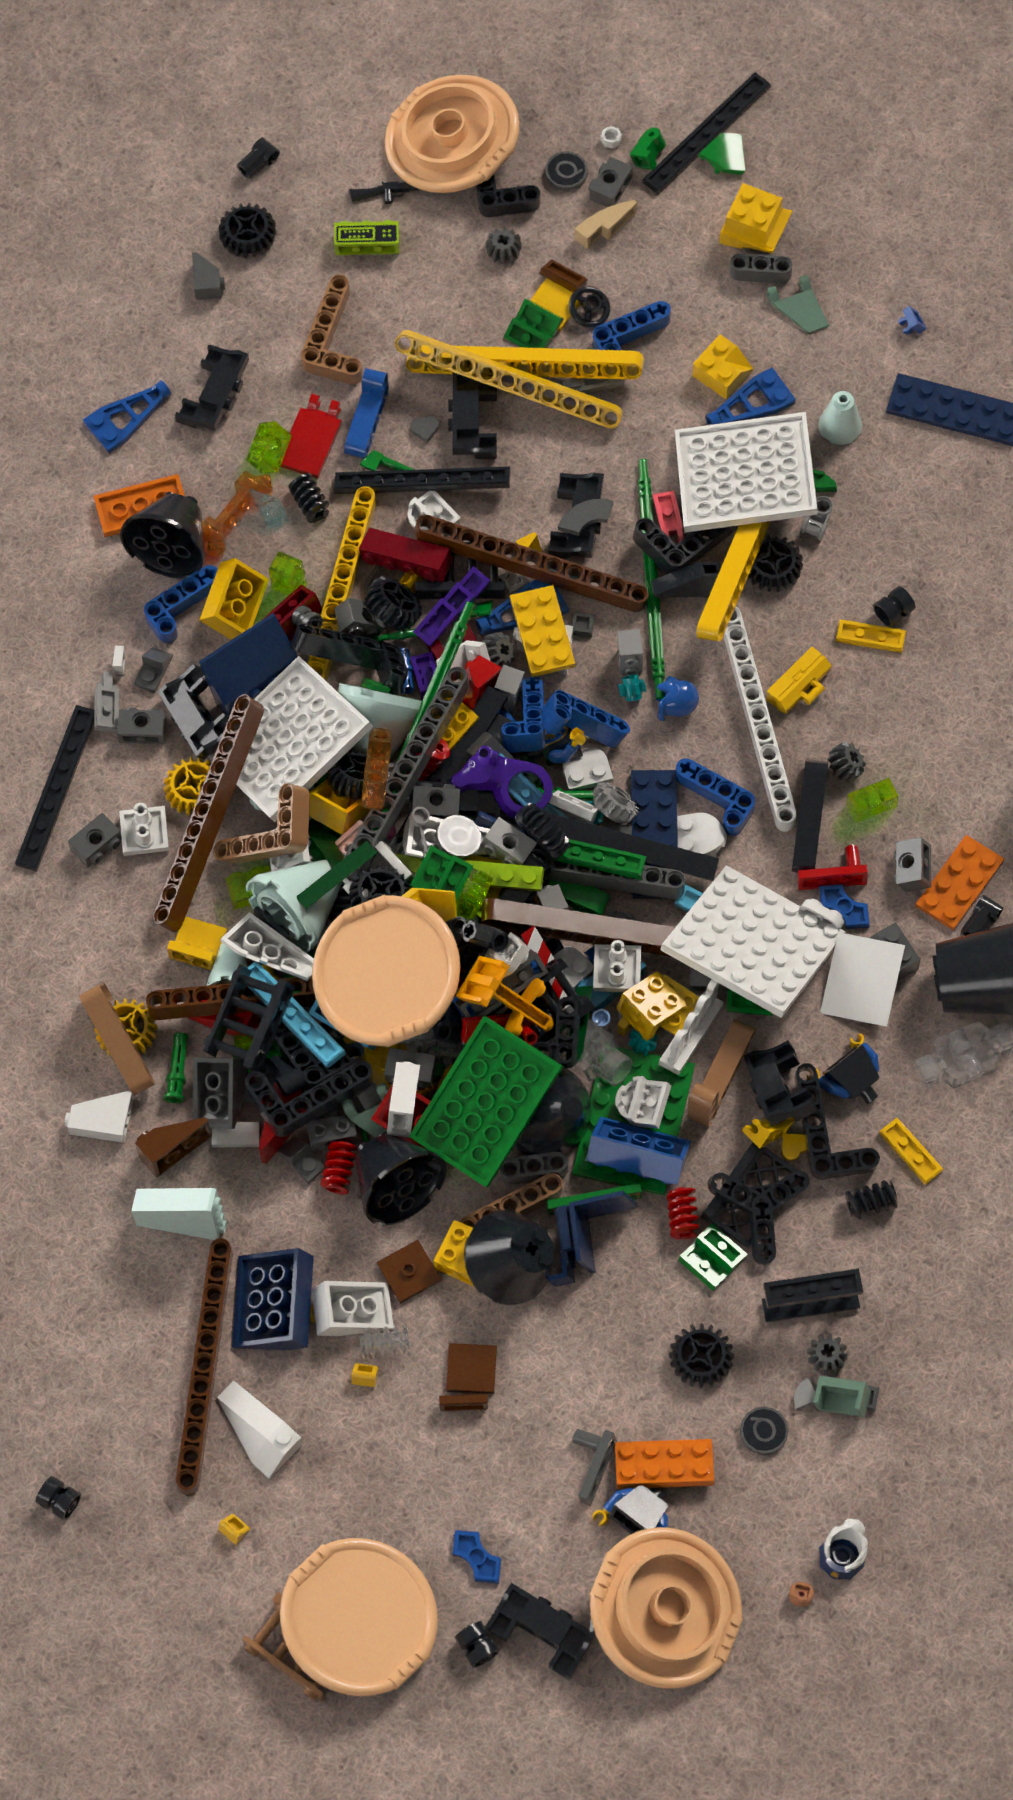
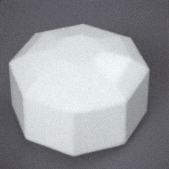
[601,126,622,149]

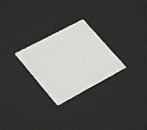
[820,932,905,1027]

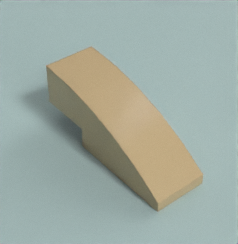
[575,200,637,249]

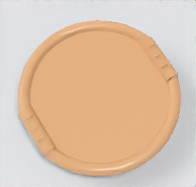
[385,75,519,193]
[312,894,460,1047]
[589,1527,743,1689]
[280,1538,438,1696]

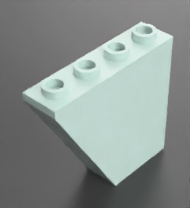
[131,1188,227,1240]

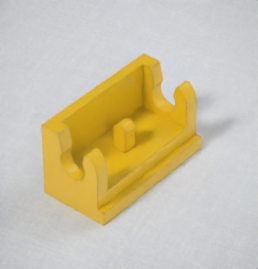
[742,1117,796,1148]

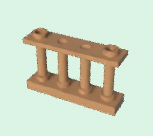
[242,1592,325,1701]

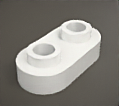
[800,899,844,931]

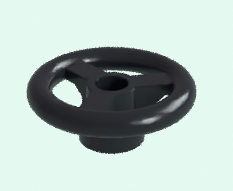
[569,286,611,328]

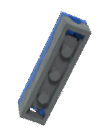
[452,949,548,1019]

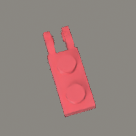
[652,491,684,543]

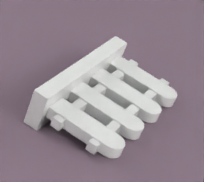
[658,979,724,1075]

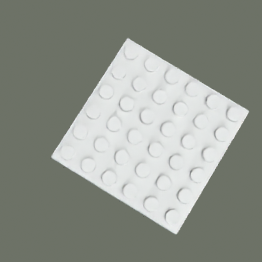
[675,412,818,532]
[208,656,374,822]
[660,865,845,1018]

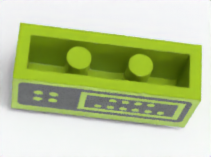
[334,220,400,255]

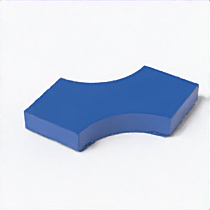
[819,884,870,929]
[453,1530,501,1584]

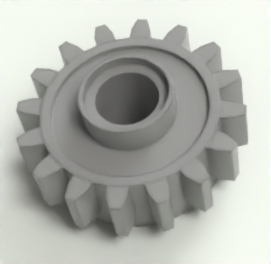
[592,781,639,823]

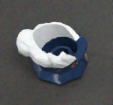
[819,1519,868,1580]

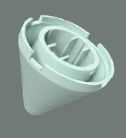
[338,683,422,765]
[246,859,343,953]

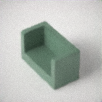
[813,1375,871,1418]

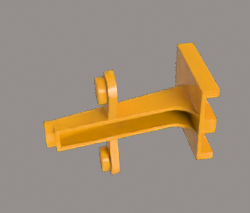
[456,956,554,1036]

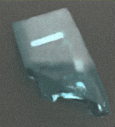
[249,489,289,529]

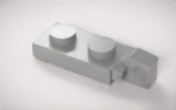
[563,364,625,394]
[94,671,119,733]

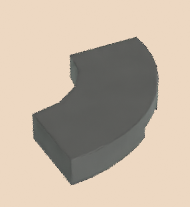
[558,499,614,536]

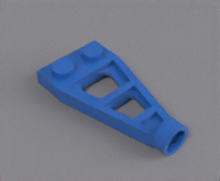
[705,367,796,425]
[83,380,171,453]
[475,580,569,636]

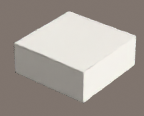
[112,645,126,675]

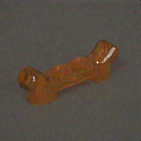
[202,471,273,556]
[361,728,392,810]

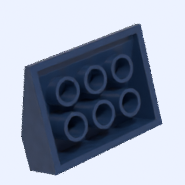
[199,613,298,715]
[232,1248,314,1350]

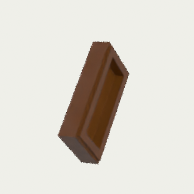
[540,259,588,292]
[439,1394,488,1411]

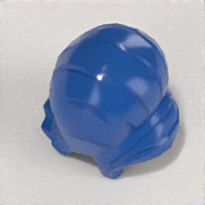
[655,676,699,721]

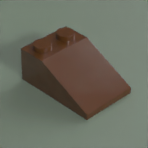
[135,1117,212,1178]

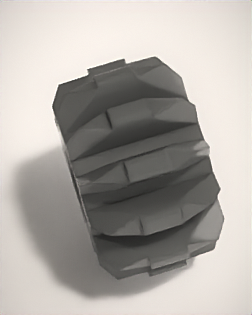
[485,226,522,265]
[482,632,516,667]
[827,742,866,782]
[807,1333,848,1375]

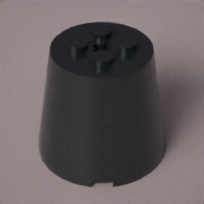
[932,923,1013,1015]

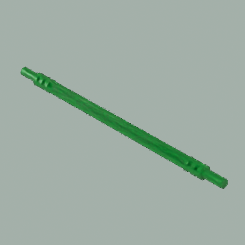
[638,459,665,700]
[372,601,475,831]

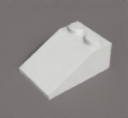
[312,1281,394,1336]

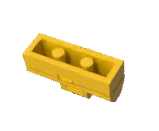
[766,646,832,714]

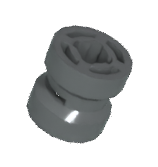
[291,606,323,628]

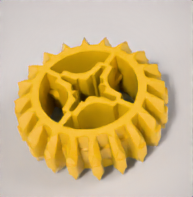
[163,756,211,817]
[94,997,158,1056]

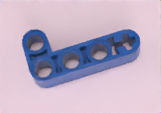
[592,301,671,350]
[344,368,389,458]
[144,565,218,643]
[501,676,545,753]
[542,690,630,748]
[676,758,755,836]

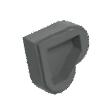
[410,416,439,443]

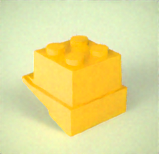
[719,183,793,253]

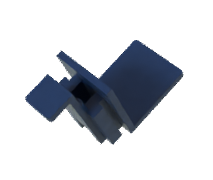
[548,1191,637,1287]

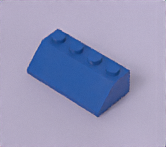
[586,1116,691,1185]

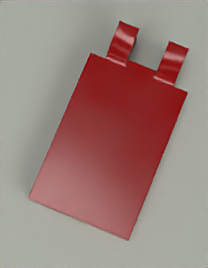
[277,393,342,479]

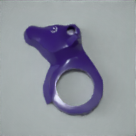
[450,746,553,819]

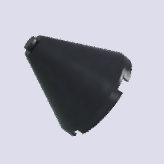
[515,1069,591,1155]

